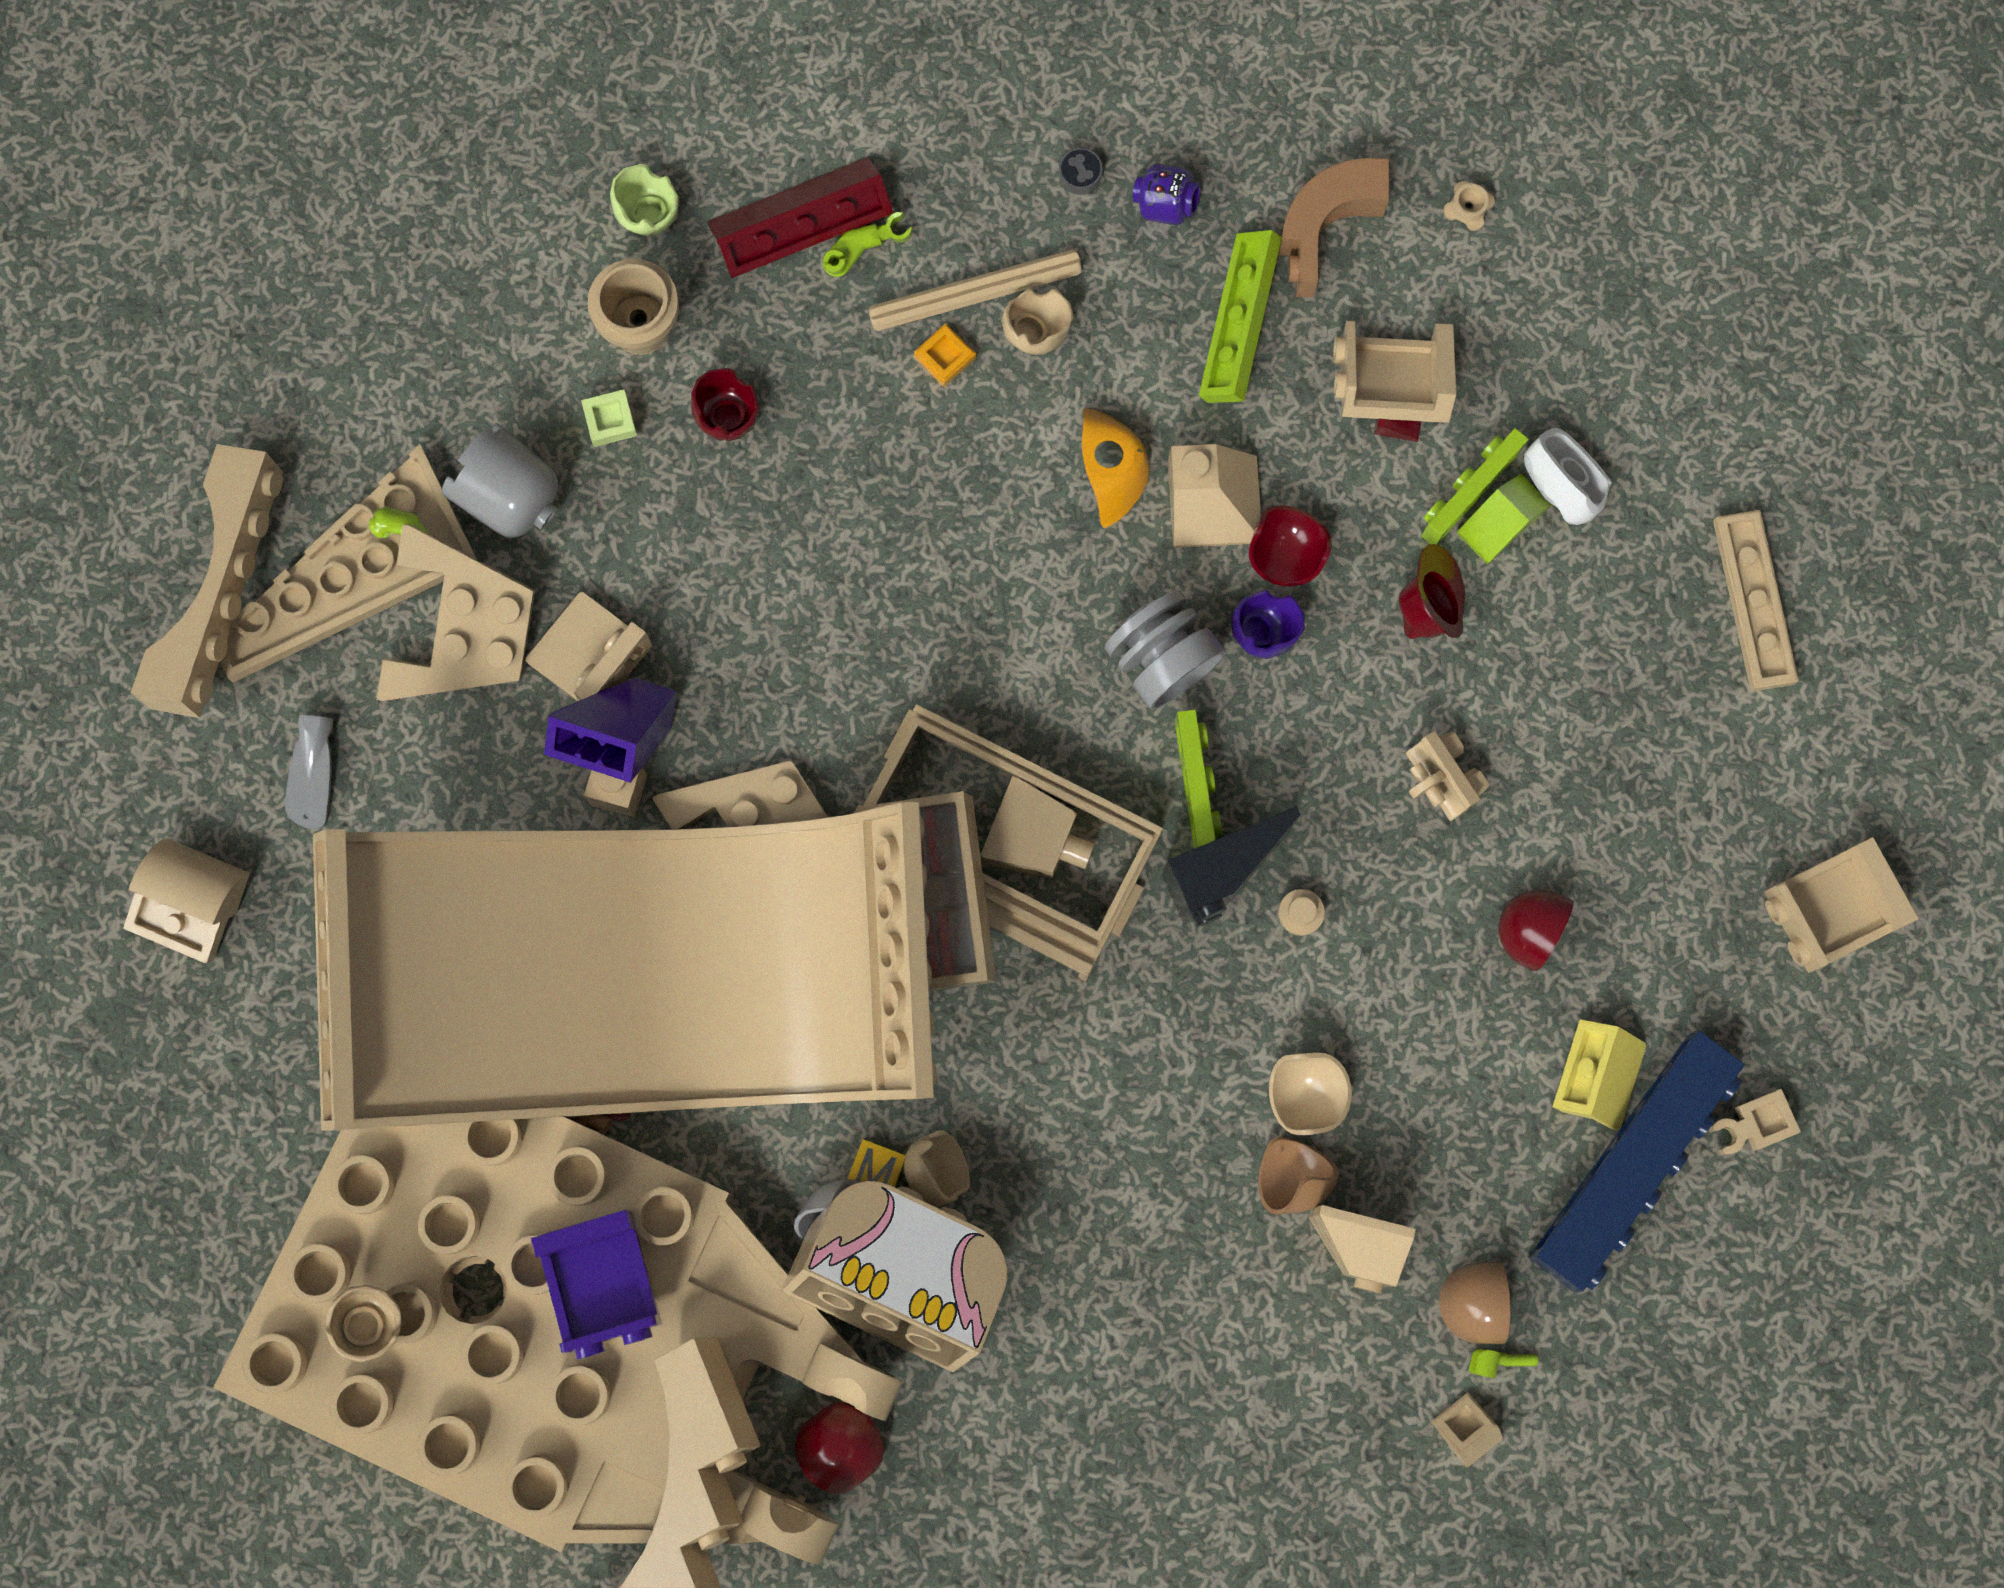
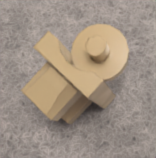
[1405,731,1489,821]

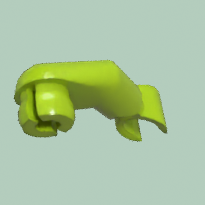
[822,212,913,277]

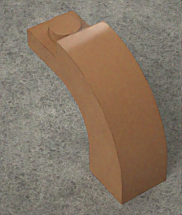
[1278,158,1389,298]

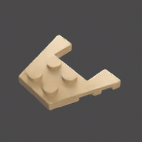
[376,524,535,701]
[652,760,829,830]

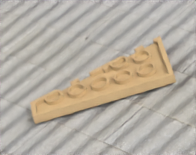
[220,444,478,683]

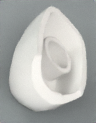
[1524,428,1612,525]

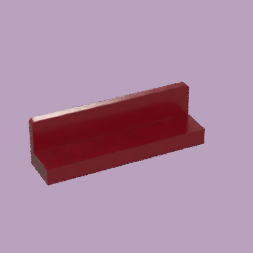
[707,158,894,278]

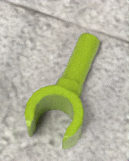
[1469,1349,1538,1379]

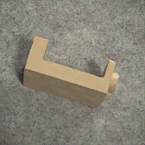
[1333,320,1456,423]
[1764,837,1919,973]

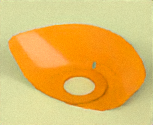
[1082,408,1150,528]

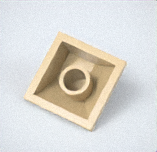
[1168,444,1261,548]
[1309,1205,1416,1294]

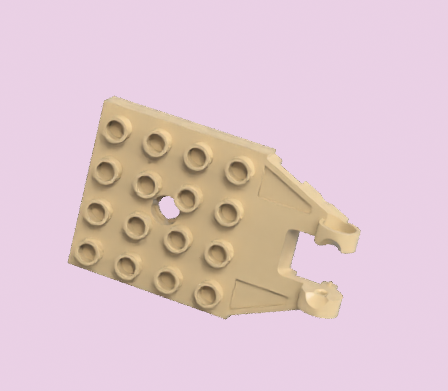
[213,1117,903,1565]

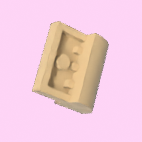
[123,838,250,964]

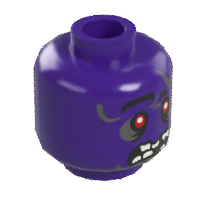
[1133,163,1200,226]

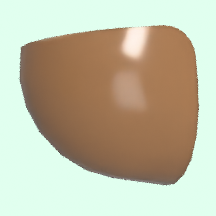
[1258,1137,1339,1215]
[1439,1262,1510,1344]

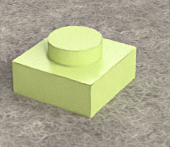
[581,389,637,447]

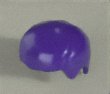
[1231,590,1305,659]

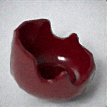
[691,368,760,441]

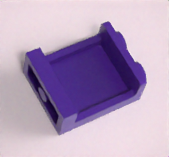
[531,1210,662,1360]

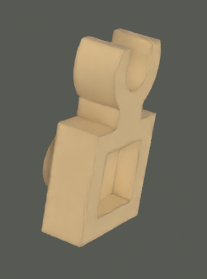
[1709,1089,1801,1155]

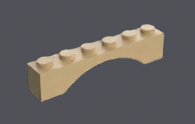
[131,444,283,718]

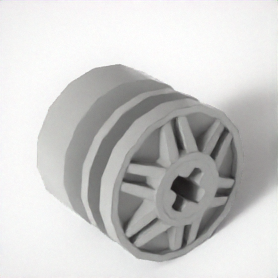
[1104,590,1227,710]

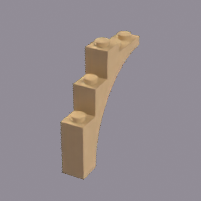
[619,1338,761,1588]

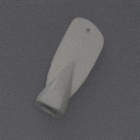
[285,715,334,829]

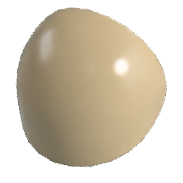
[1269,1052,1352,1135]

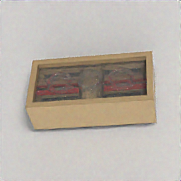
[871,791,997,991]

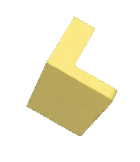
[1552,1019,1646,1130]

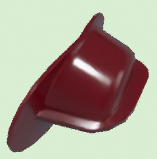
[1398,544,1465,639]

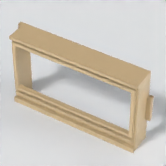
[854,704,1163,982]

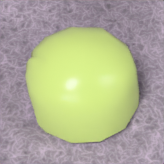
[610,164,679,236]

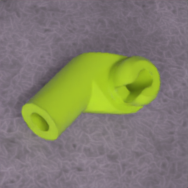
[368,506,430,538]

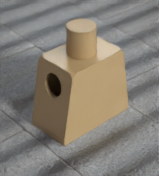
[980,776,1095,879]

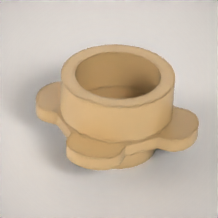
[1443,181,1495,231]

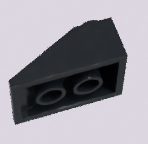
[1162,806,1301,927]

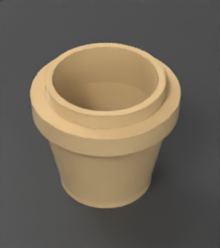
[587,259,679,355]

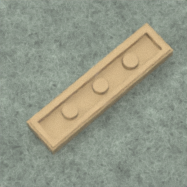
[1713,510,1799,692]

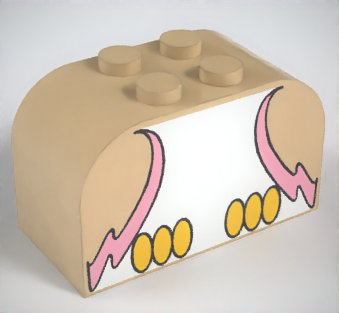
[781,1181,1007,1372]

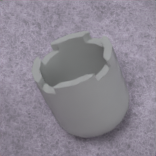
[442,423,558,538]

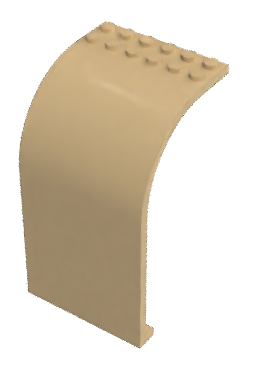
[313,802,937,1131]

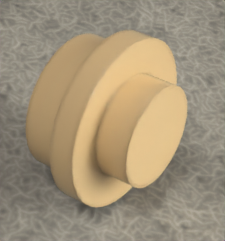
[1278,889,1325,936]

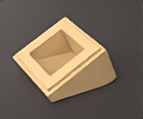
[1431,1392,1503,1467]

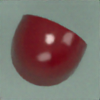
[1249,505,1332,587]
[1498,889,1574,971]
[795,1402,884,1494]

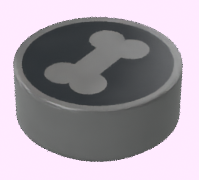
[1059,148,1103,195]

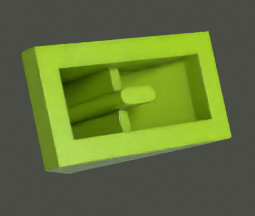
[1457,474,1552,565]

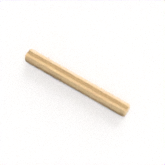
[869,249,1082,331]

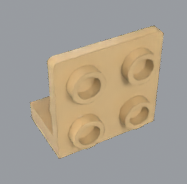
[526,592,652,701]

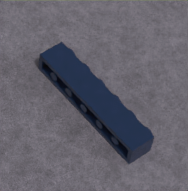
[1527,1030,1745,1292]

